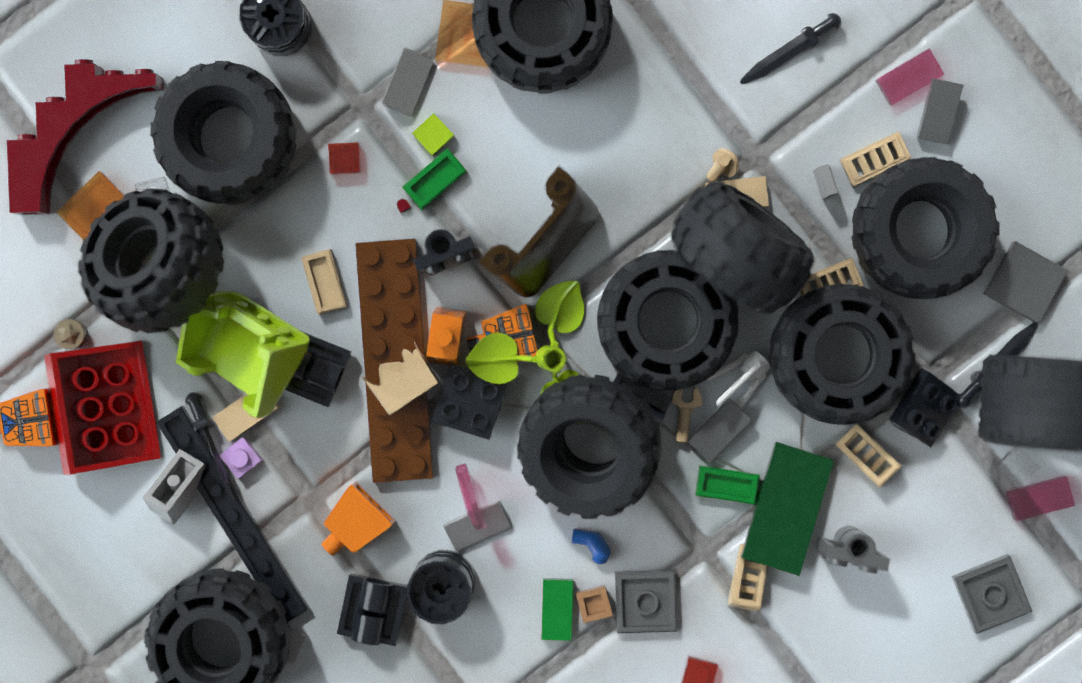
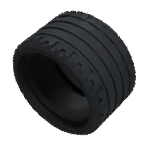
[978,355,1082,452]

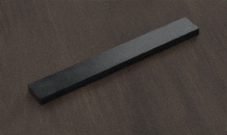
[156,406,310,623]

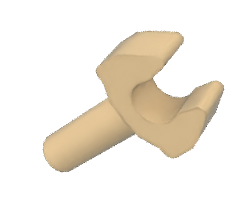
[671,387,702,442]

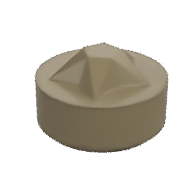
[54,319,87,349]

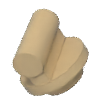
[707,148,739,181]

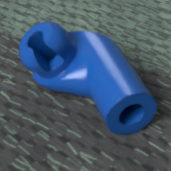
[571,528,611,564]

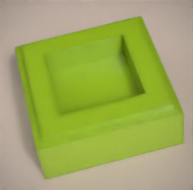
[412,113,455,156]

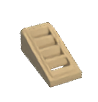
[840,132,911,187]
[800,258,863,296]
[836,424,901,488]
[727,544,768,611]

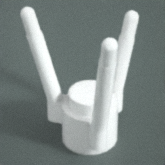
[708,351,770,409]

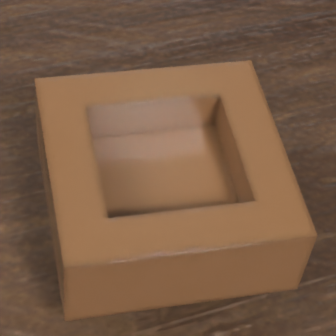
[576,585,613,623]

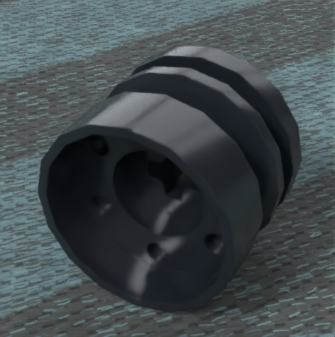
[239,0,312,56]
[407,550,475,624]

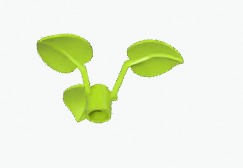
[466,281,585,424]

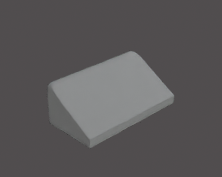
[382,47,434,117]
[443,500,511,551]

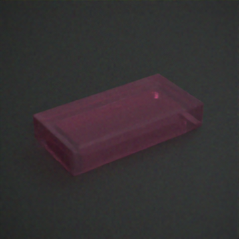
[875,48,944,106]
[455,463,487,531]
[1006,475,1075,521]

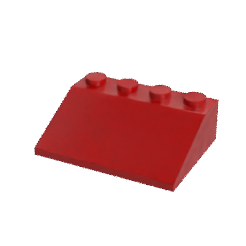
[44,340,161,475]

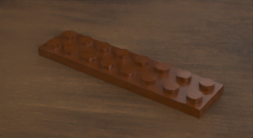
[355,238,434,483]

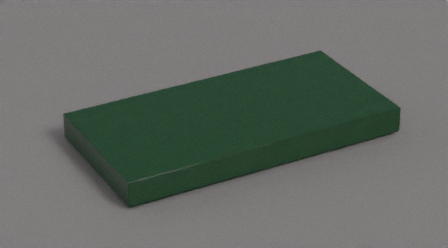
[740,442,834,576]

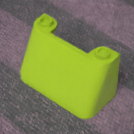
[175,290,310,418]

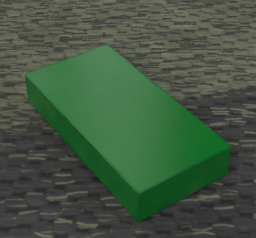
[402,148,467,211]
[695,465,760,505]
[541,578,573,641]

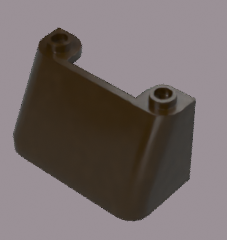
[479,166,599,298]

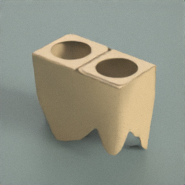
[362,342,440,415]

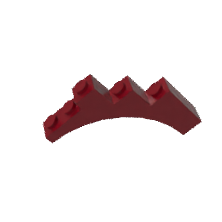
[7,59,164,215]

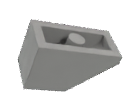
[142,449,205,525]

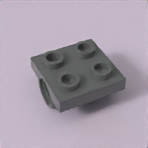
[816,526,890,574]

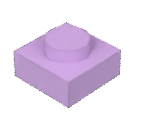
[219,436,263,479]

